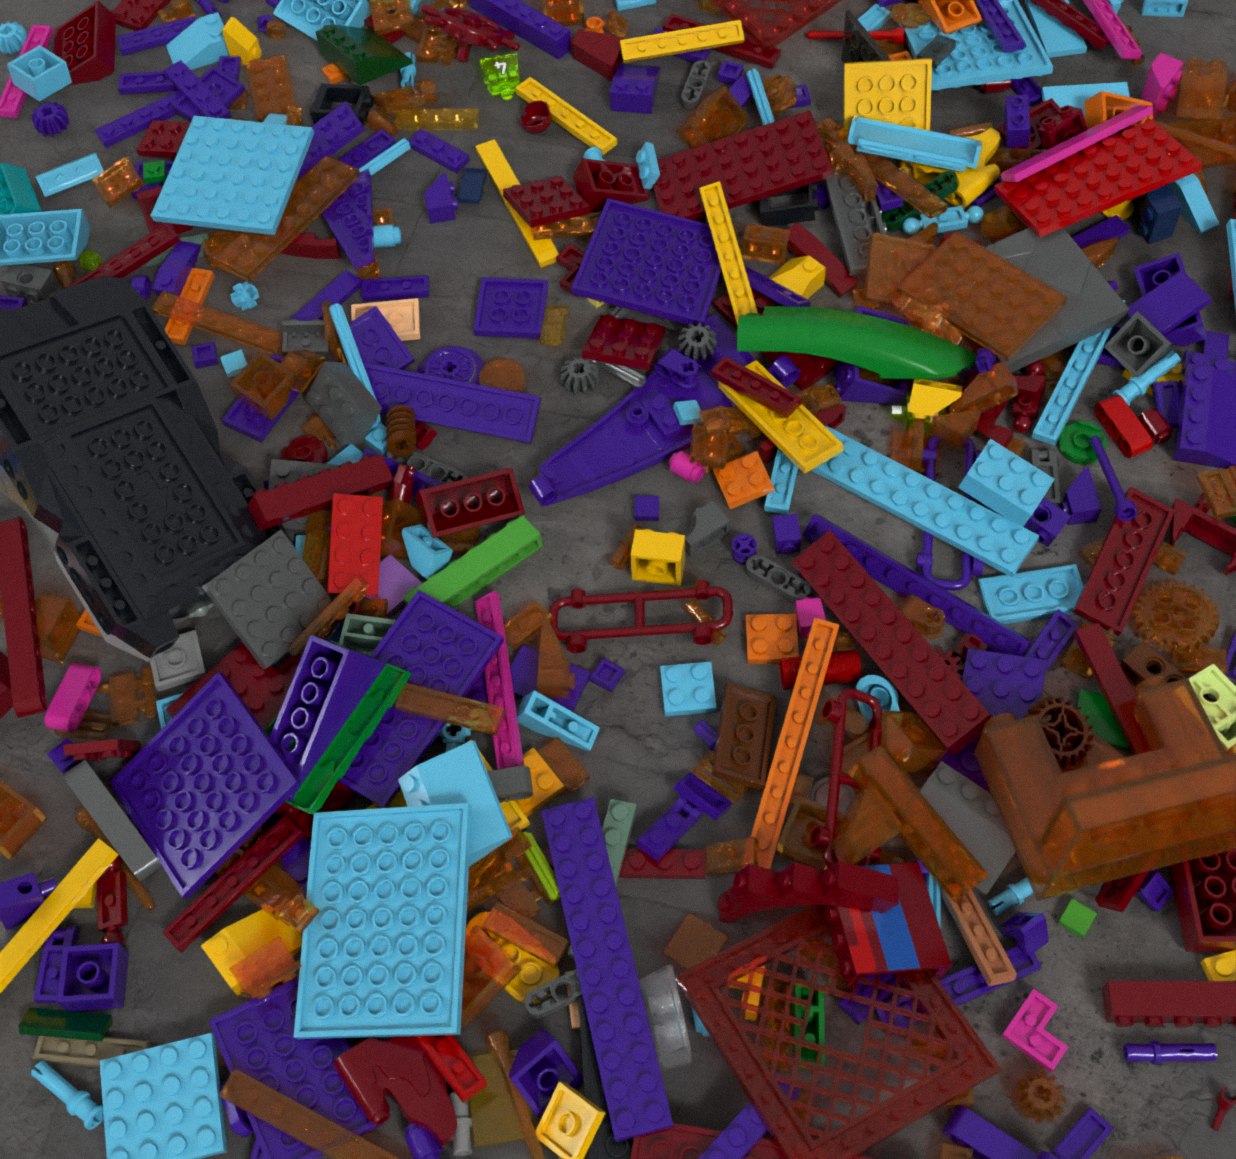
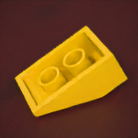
[201,902,303,997]

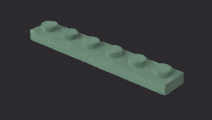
[568,799,637,958]

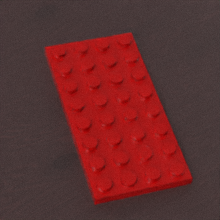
[995,120,1202,238]

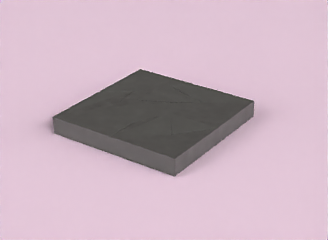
[934,228,1129,375]

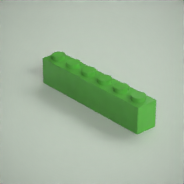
[403,515,542,609]

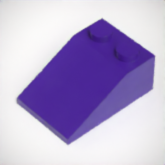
[610,64,660,114]

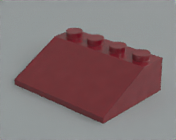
[54,1,116,85]
[1166,833,1236,952]

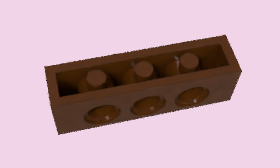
[1120,641,1217,741]

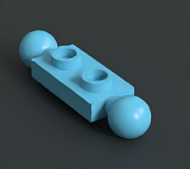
[902,206,984,235]

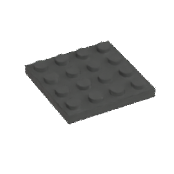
[202,530,340,670]

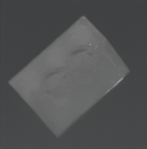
[639,964,692,1071]

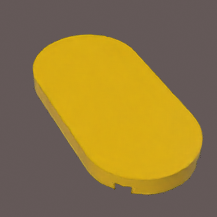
[465,911,559,1004]

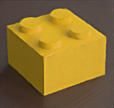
[631,529,685,586]

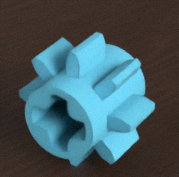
[230,281,259,311]

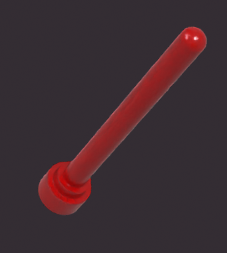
[806,27,905,44]

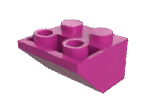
[1141,52,1184,120]

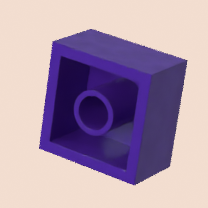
[57,943,129,1011]

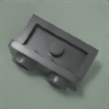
[281,319,330,356]

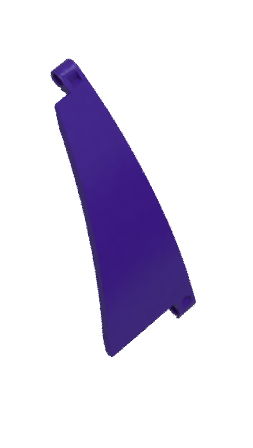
[528,314,801,506]

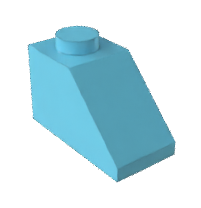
[402,524,453,579]

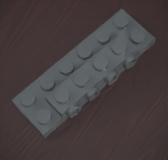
[823,164,895,276]

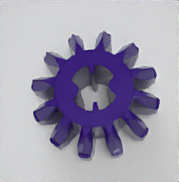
[31,101,69,137]

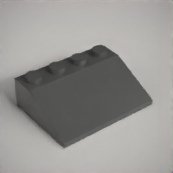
[892,761,1034,897]

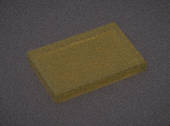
[469,1049,534,1148]

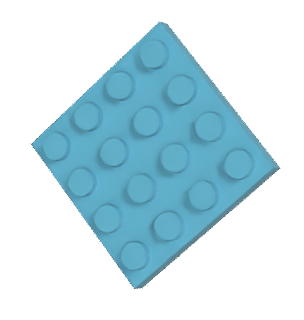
[100,1033,227,1159]

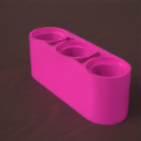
[44,663,101,733]

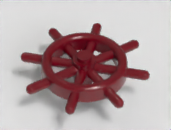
[421,5,520,62]

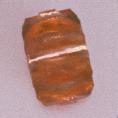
[1014,1070,1067,1124]

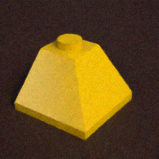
[768,255,826,299]
[908,379,962,419]

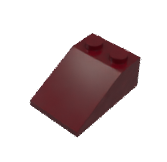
[572,158,650,211]

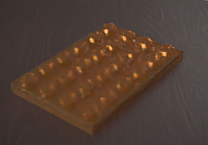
[897,231,1067,361]

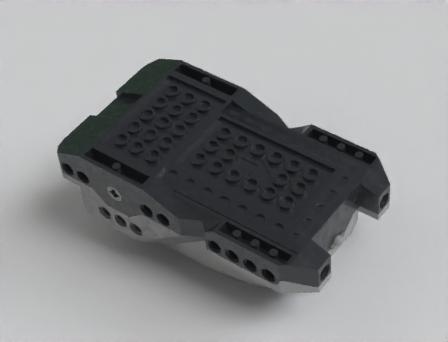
[0,276,293,662]

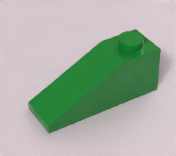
[790,982,825,1071]

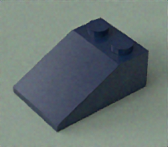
[1136,185,1183,244]

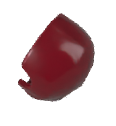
[520,100,552,134]

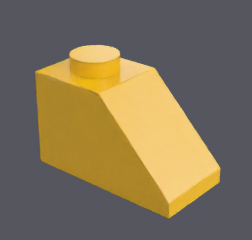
[222,17,262,67]

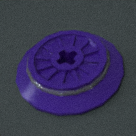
[418,346,485,385]

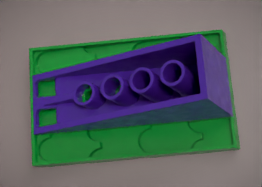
[265,634,412,814]

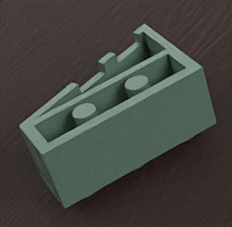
[339,613,396,656]

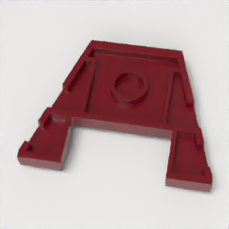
[949,375,1046,448]

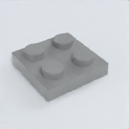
[150,630,207,692]

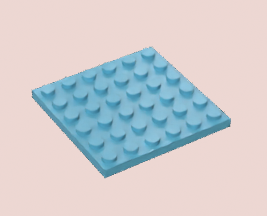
[897,0,1053,91]
[150,116,314,235]

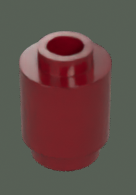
[978,79,1011,94]
[1138,408,1173,444]

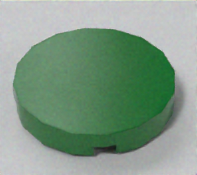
[1057,421,1107,465]

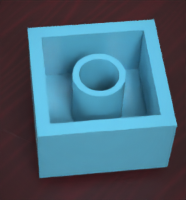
[7,45,72,101]

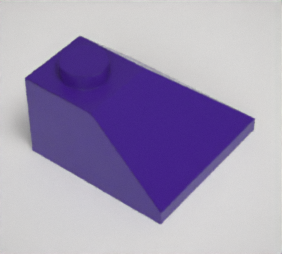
[508,1028,583,1120]

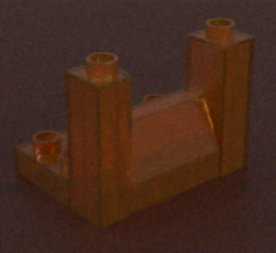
[974,676,1236,901]

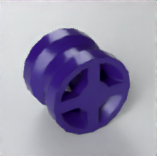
[732,534,757,565]

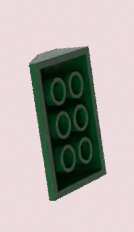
[316,24,413,85]

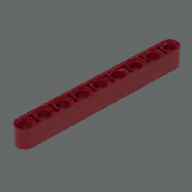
[0,517,47,718]

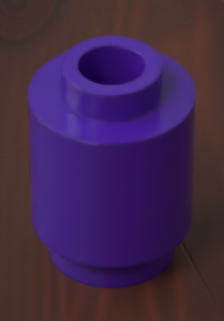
[404,1124,443,1159]

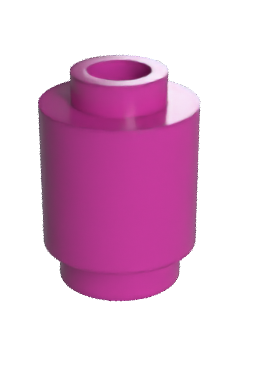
[669,451,706,483]

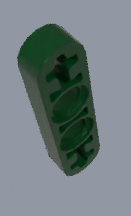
[882,171,959,232]

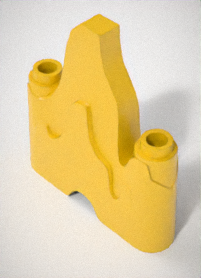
[900,128,1000,209]

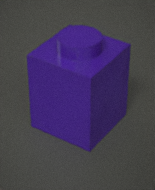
[771,514,802,555]

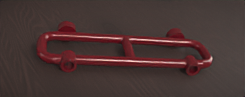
[548,580,733,653]
[809,688,890,868]

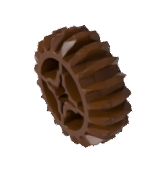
[1019,697,1095,769]

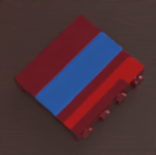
[824,862,952,986]

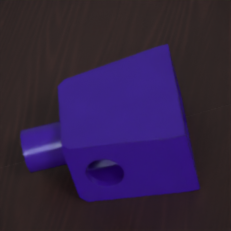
[0,873,58,931]

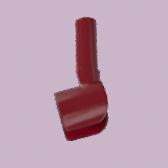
[1211,1087,1236,1131]

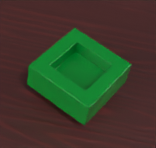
[143,160,167,184]

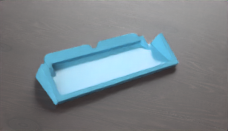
[847,116,982,172]

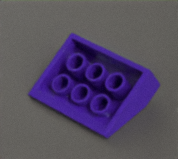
[1173,363,1236,470]

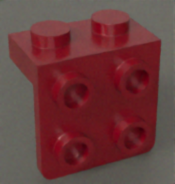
[136,186,194,234]

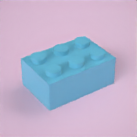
[958,439,1055,527]

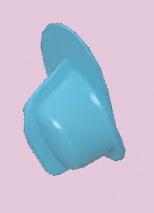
[856,675,901,736]

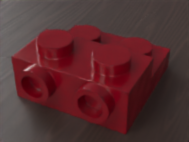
[1037,105,1088,149]

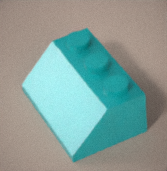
[0,162,42,215]

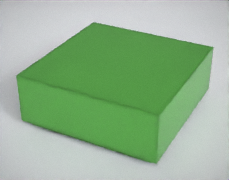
[1057,899,1097,939]

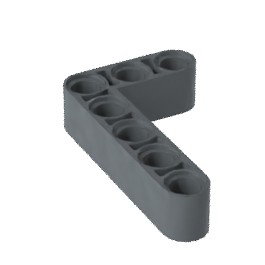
[62,759,162,882]

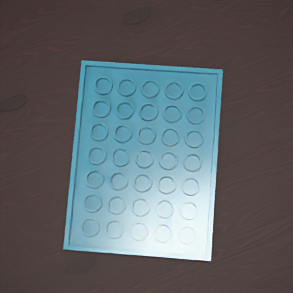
[294,803,472,1039]

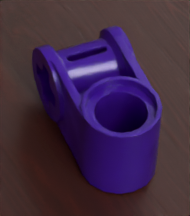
[654,349,699,390]

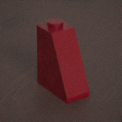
[570,29,625,81]

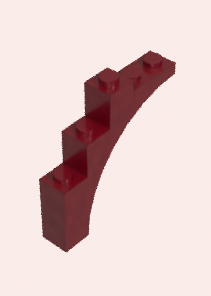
[717,861,899,923]

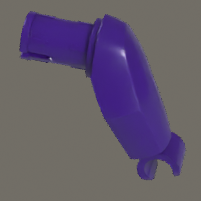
[961,348,997,378]

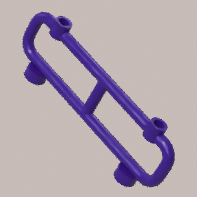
[916,432,984,591]

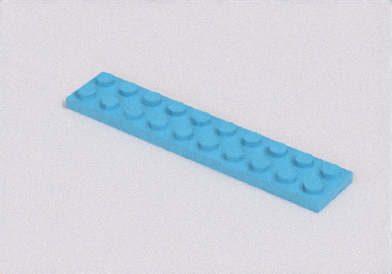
[810,426,1039,577]

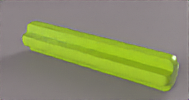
[517,831,560,901]

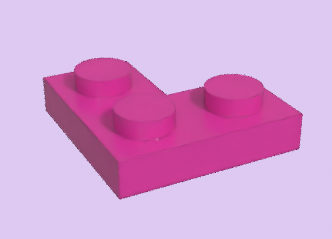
[1001,989,1068,1073]

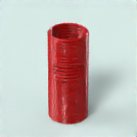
[779,649,862,690]

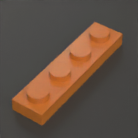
[165,268,215,345]

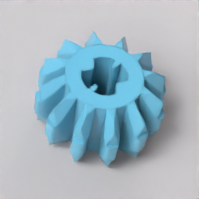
[0,21,27,55]

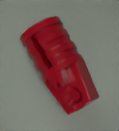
[387,464,415,509]

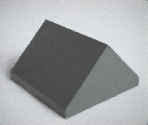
[1104,311,1172,377]

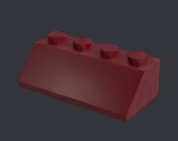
[415,467,525,538]

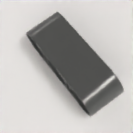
[487,766,533,803]

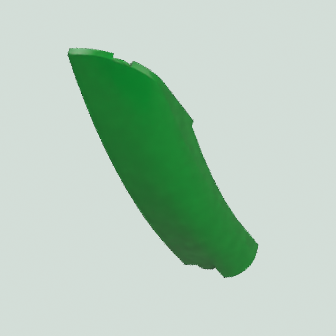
[737,306,977,379]

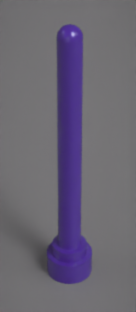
[1090,436,1138,521]

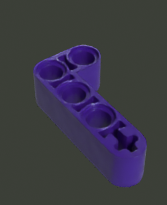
[942,1105,1059,1159]

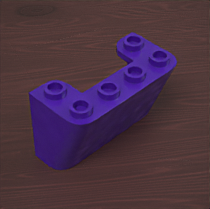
[833,305,909,405]

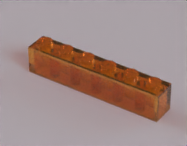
[848,745,989,903]

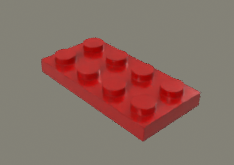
[327,493,383,597]

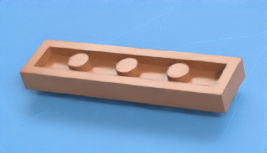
[941,882,1017,987]

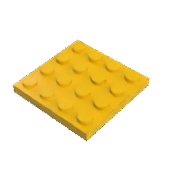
[843,58,932,152]

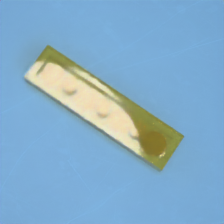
[395,108,479,131]

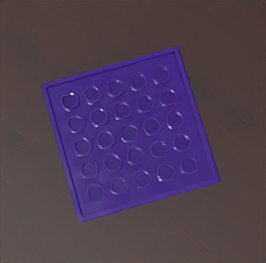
[571,198,722,327]
[109,672,303,898]

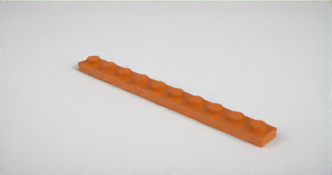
[742,617,839,869]

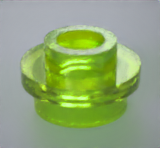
[80,250,102,271]

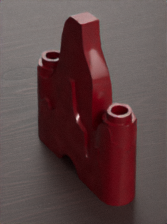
[333,1036,457,1147]

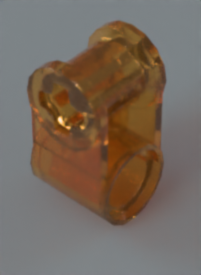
[898,594,945,639]

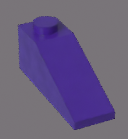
[152,241,201,304]

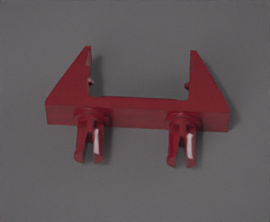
[1170,492,1236,575]

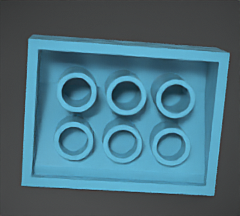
[273,0,374,42]
[0,209,90,266]
[398,740,513,867]

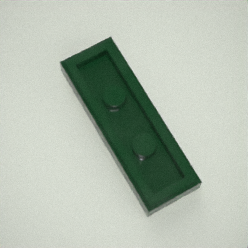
[18,1008,113,1041]

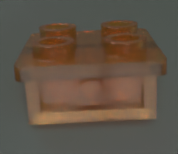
[891,418,941,476]
[229,937,302,1000]

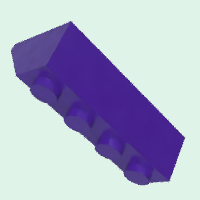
[1133,252,1207,347]

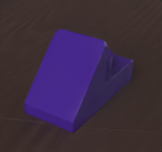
[997,912,1049,956]

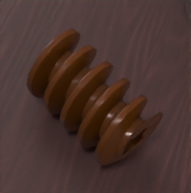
[386,405,417,457]

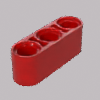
[1094,395,1153,459]

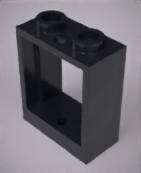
[310,83,374,126]
[760,182,819,227]

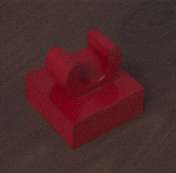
[952,632,989,663]

